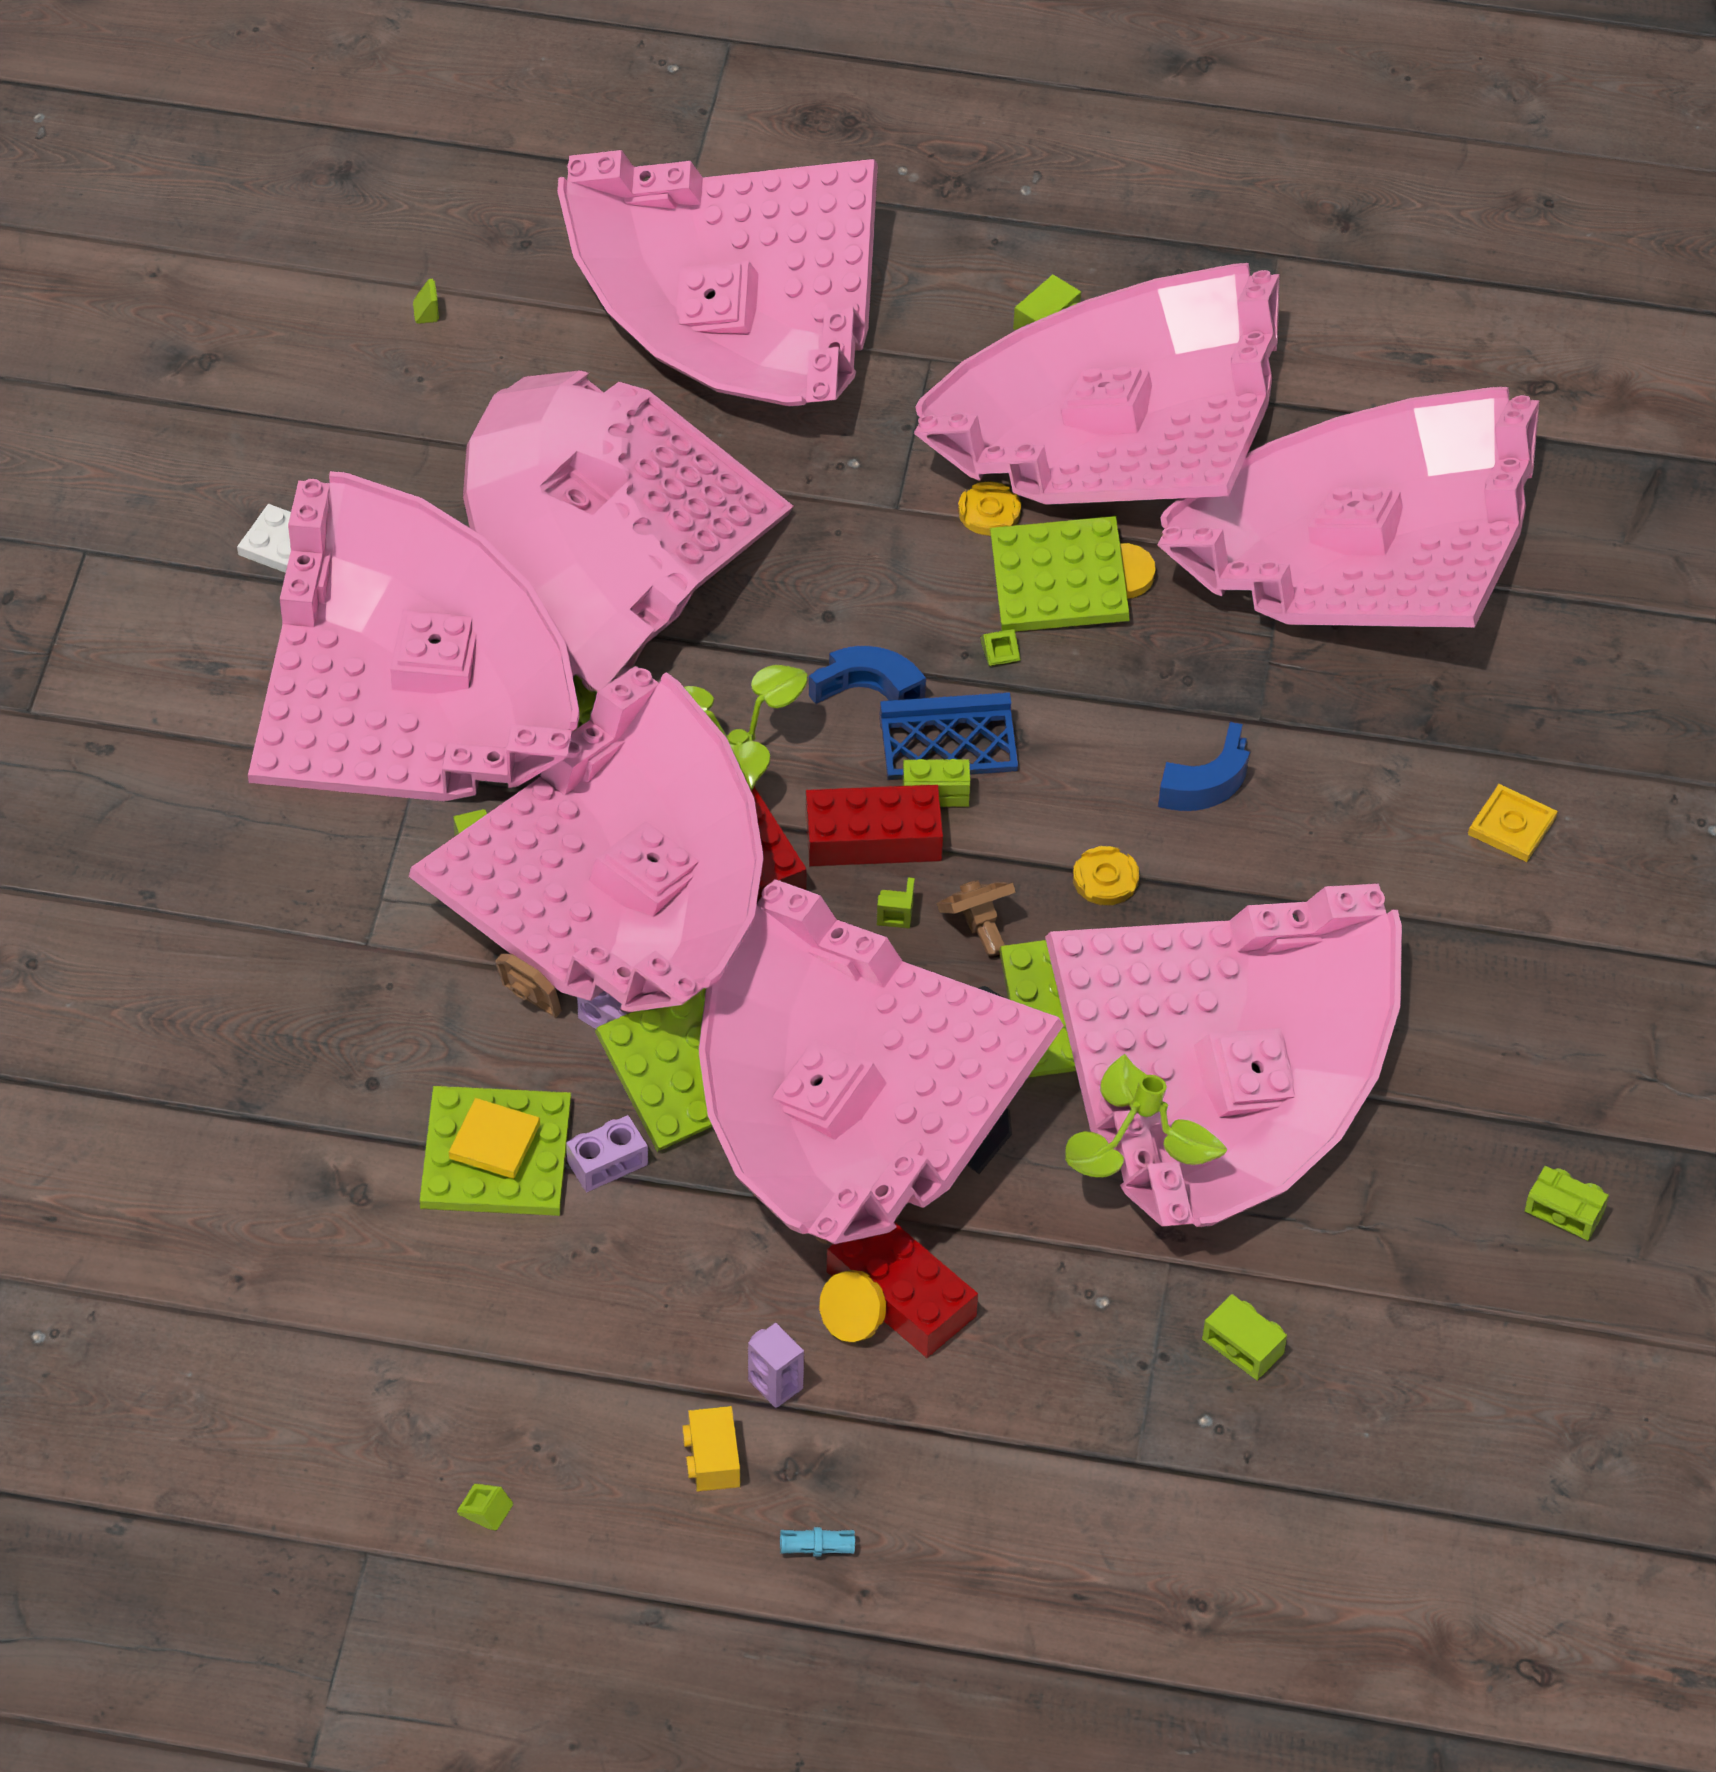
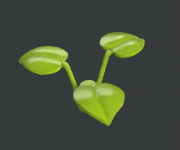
[684,665,808,791]
[1065,1054,1227,1177]

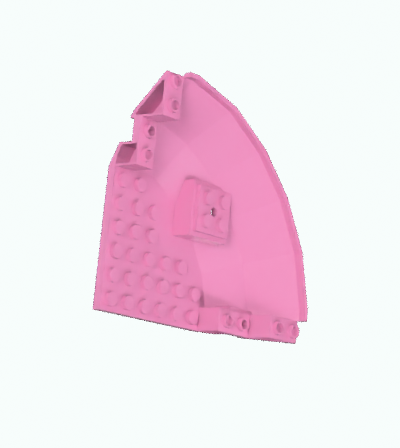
[557,150,878,406]
[914,263,1280,505]
[463,371,794,692]
[1158,387,1539,627]
[248,471,579,801]
[409,666,764,1012]
[699,879,1064,1244]
[1045,883,1402,1227]

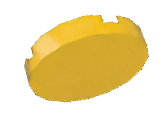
[958,481,1021,536]
[1120,543,1155,599]
[1073,846,1139,905]
[819,1270,886,1342]

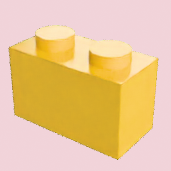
[682,1406,740,1492]

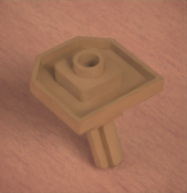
[937,880,1016,957]
[495,954,562,1018]

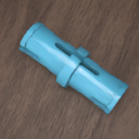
[780,1527,855,1557]

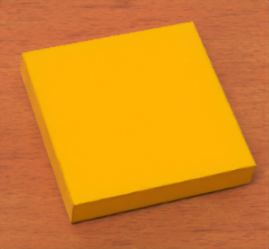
[1468,784,1558,862]
[449,1098,540,1179]

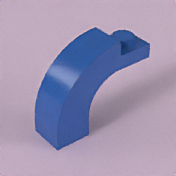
[809,646,926,704]
[1158,722,1250,811]

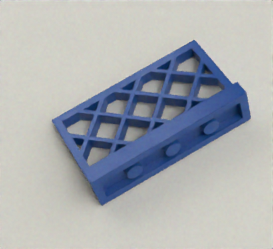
[879,692,1018,780]

